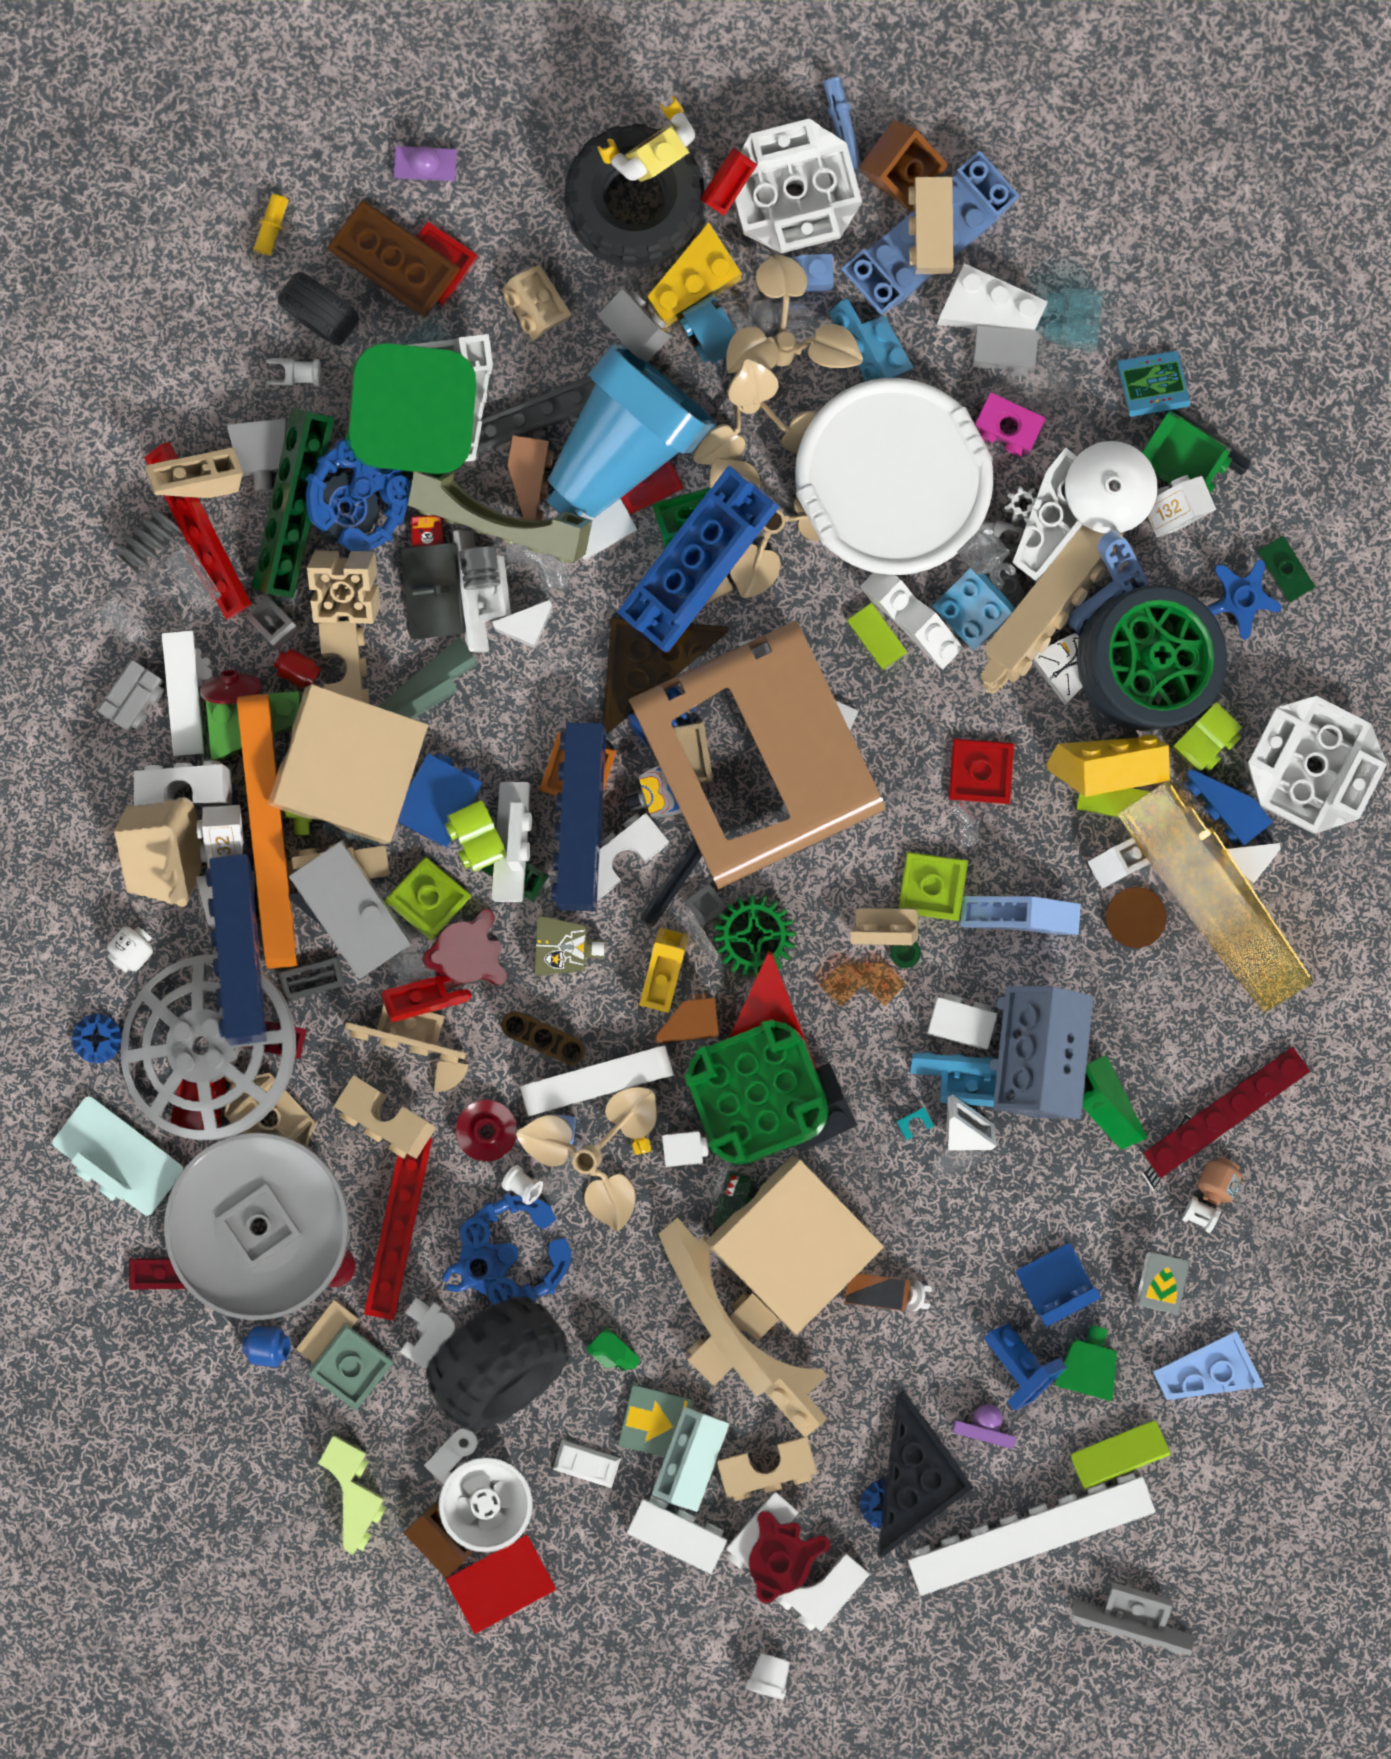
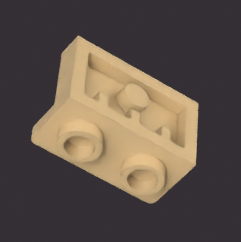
[502,264,572,341]
[851,908,918,945]

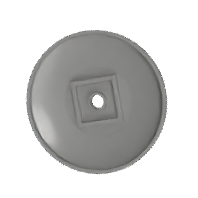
[164,1133,349,1320]

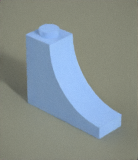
[960,896,1081,935]

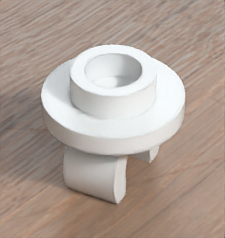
[906,1280,932,1311]

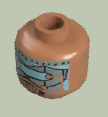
[1198,1157,1243,1206]

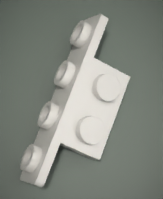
[453,530,512,653]
[492,782,532,902]

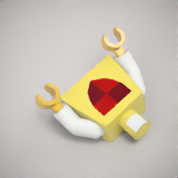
[597,96,695,182]

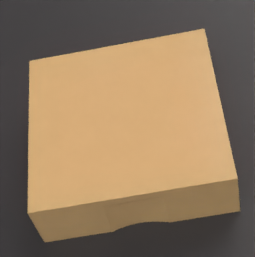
[267,685,428,844]
[705,1155,884,1335]

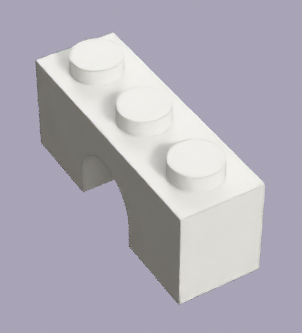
[134,760,232,809]
[597,813,669,901]

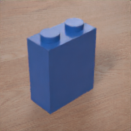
[398,752,483,849]

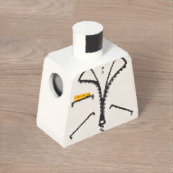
[1032,633,1083,705]

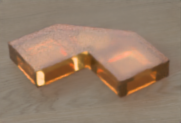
[819,963,906,1007]

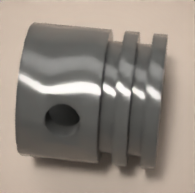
[459,547,500,590]

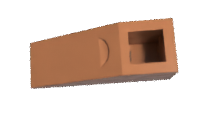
[508,435,554,520]

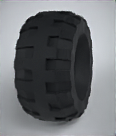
[564,123,705,269]
[426,1296,570,1431]

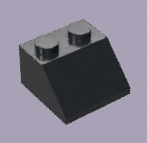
[798,1062,858,1151]

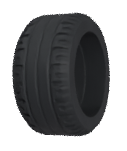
[277,272,359,346]

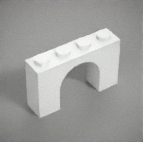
[726,1491,870,1631]

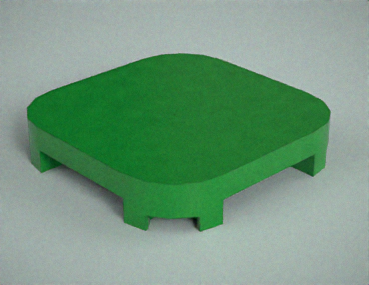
[345,343,477,474]
[685,1020,829,1165]

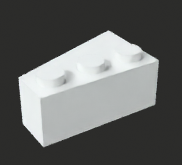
[937,263,1048,330]

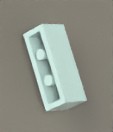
[652,1407,730,1512]

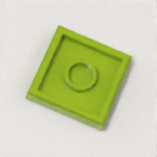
[898,852,968,922]
[385,856,472,941]

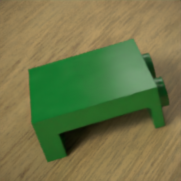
[1142,410,1233,494]

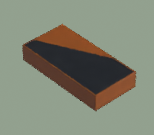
[845,1273,910,1311]

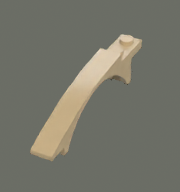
[659,1217,828,1437]

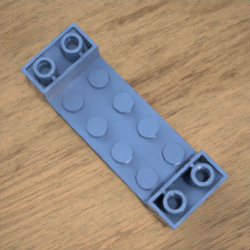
[841,151,1020,315]

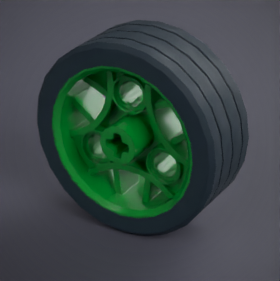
[1077,585,1228,731]

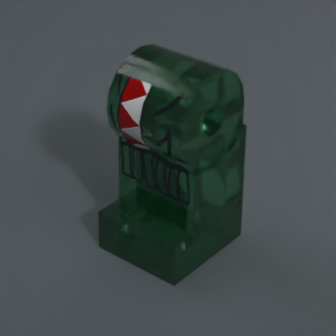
[712,1170,752,1227]

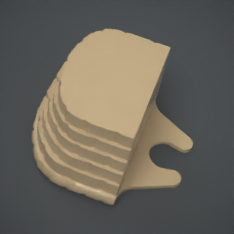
[114,797,202,907]

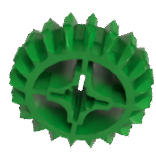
[713,895,796,978]

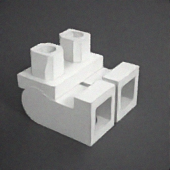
[400,1298,455,1370]

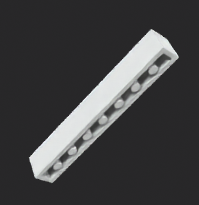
[907,1472,1156,1596]

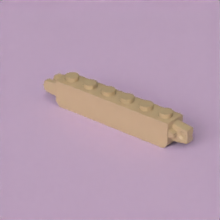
[981,525,1125,694]

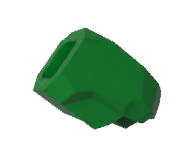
[586,1327,640,1372]

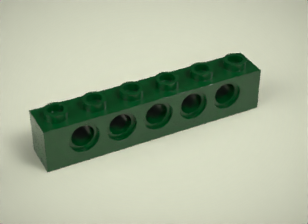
[251,407,335,598]

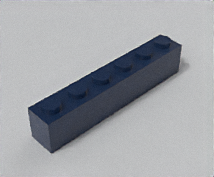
[551,722,607,911]
[205,854,267,1046]

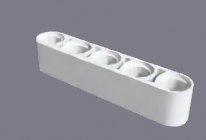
[520,1046,674,1117]

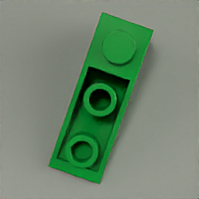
[1082,1055,1148,1150]

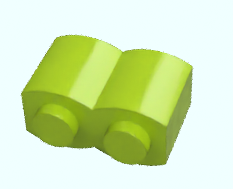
[1172,702,1243,772]
[444,800,507,872]

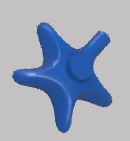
[1207,560,1281,640]

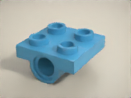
[932,565,1016,651]

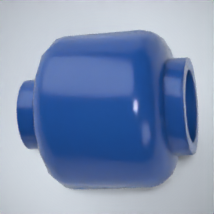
[242,1325,291,1367]

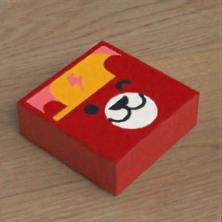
[411,515,443,547]

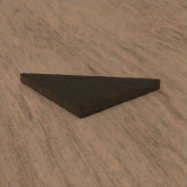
[603,617,729,734]

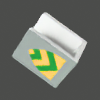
[1135,1253,1189,1314]

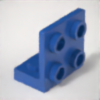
[1016,1243,1102,1327]

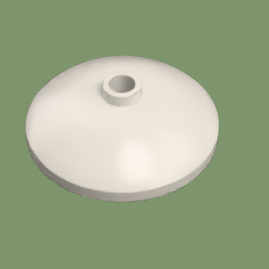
[1065,441,1157,534]

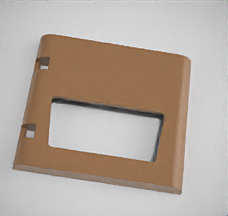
[628,620,886,889]

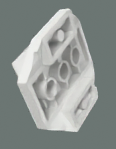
[735,118,862,253]
[1247,696,1387,834]

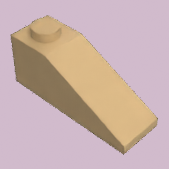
[145,447,243,498]

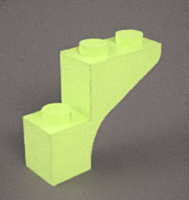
[318,1435,387,1555]

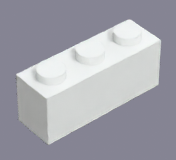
[627,1496,727,1574]

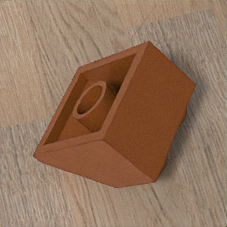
[858,120,948,212]
[656,993,719,1044]

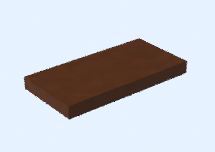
[326,199,460,319]

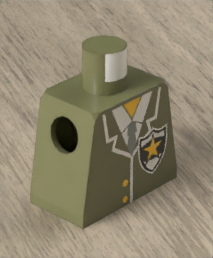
[535,916,605,976]

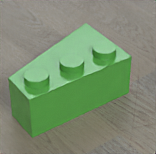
[206,691,301,761]

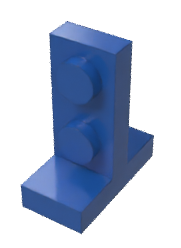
[984,1323,1067,1411]

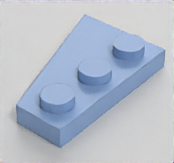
[1152,1331,1264,1400]

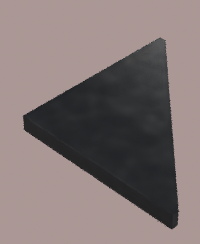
[877,1390,974,1559]

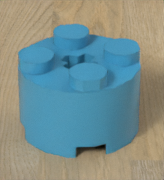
[679,294,736,365]

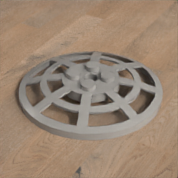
[121,955,296,1140]

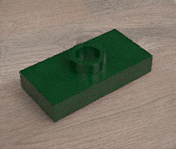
[1256,535,1316,604]

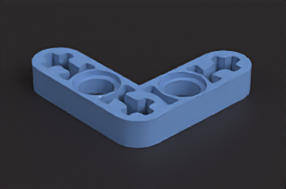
[1068,531,1148,636]

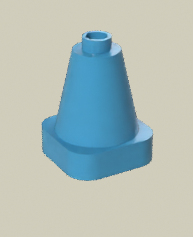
[547,344,717,518]

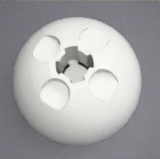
[439,1458,532,1552]

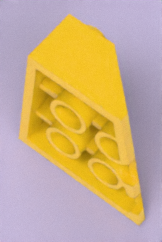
[1046,735,1170,797]

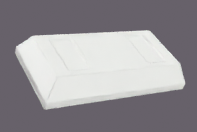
[552,1440,621,1488]

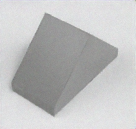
[245,596,299,651]

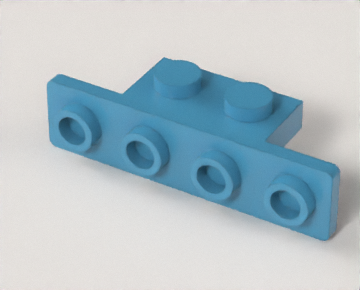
[829,299,914,381]
[910,1052,997,1107]

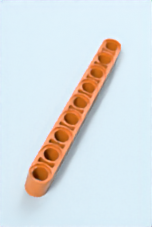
[237,693,298,969]

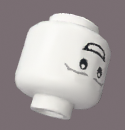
[107,926,153,973]

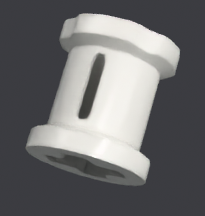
[502,1165,543,1205]
[1182,1195,1222,1233]

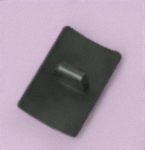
[401,543,465,639]

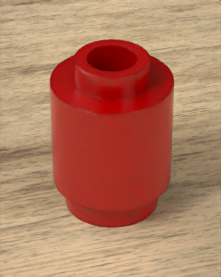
[273,648,322,689]

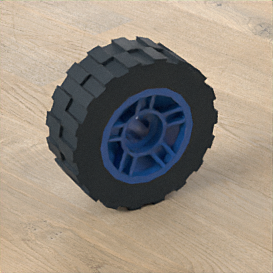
[311,473,379,542]

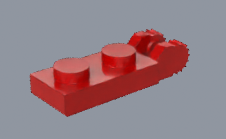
[381,975,472,1023]

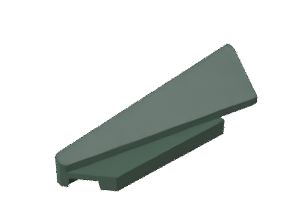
[377,637,477,719]

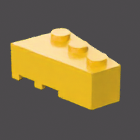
[648,222,742,328]

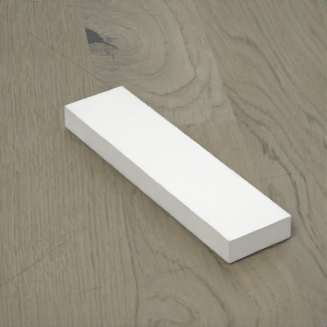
[162,631,205,756]

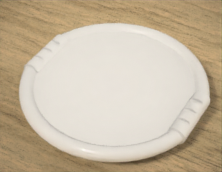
[795,378,993,575]

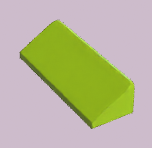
[1070,1420,1171,1490]

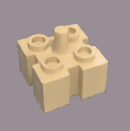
[307,551,381,624]

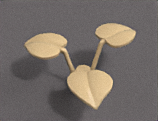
[726,255,863,373]
[693,357,817,465]
[709,458,820,598]
[516,1087,657,1231]

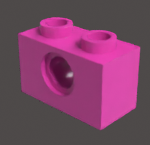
[975,392,1046,457]

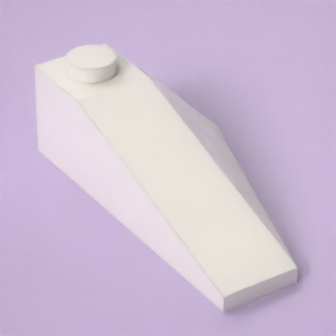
[1012,447,1113,582]

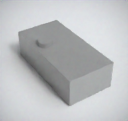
[289,840,412,979]

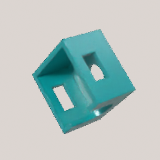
[896,1107,934,1141]

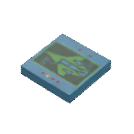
[1117,351,1190,417]

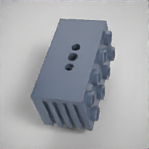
[990,986,1094,1119]

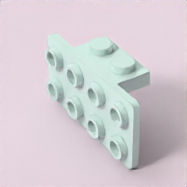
[53,1097,184,1216]

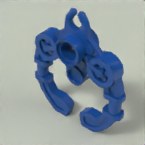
[306,438,412,551]
[441,1193,572,1305]

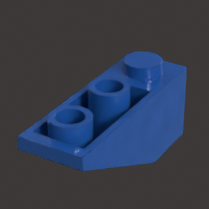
[1183,769,1273,847]

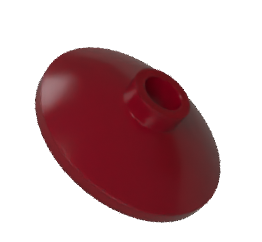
[200,669,262,704]
[455,1100,517,1162]

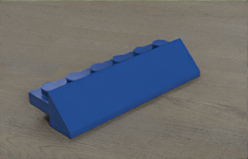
[617,465,780,653]

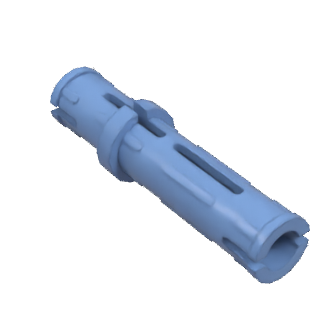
[822,77,861,169]

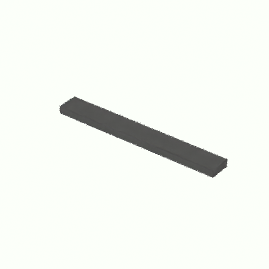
[379,376,595,480]

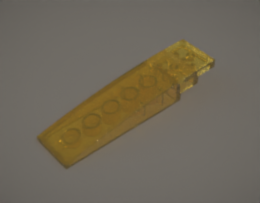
[1117,781,1314,1013]

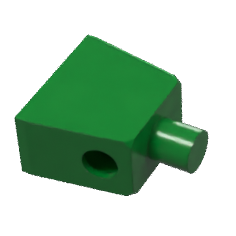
[1052,1325,1117,1402]

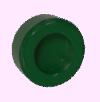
[890,941,921,969]

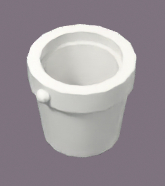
[745,1653,790,1700]

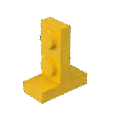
[639,927,689,1013]

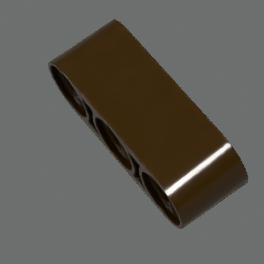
[501,1011,586,1066]

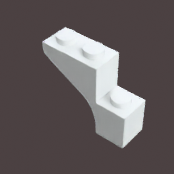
[860,572,964,670]

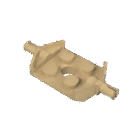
[224,1073,316,1148]

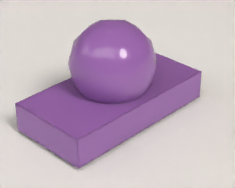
[394,145,457,181]
[952,1404,1016,1449]

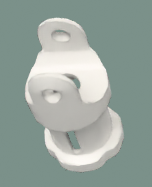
[266,358,321,386]

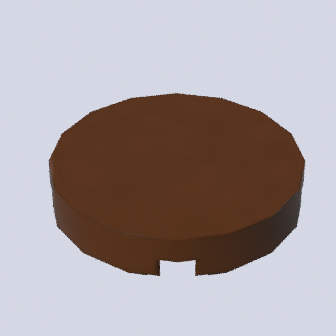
[1105,887,1167,949]

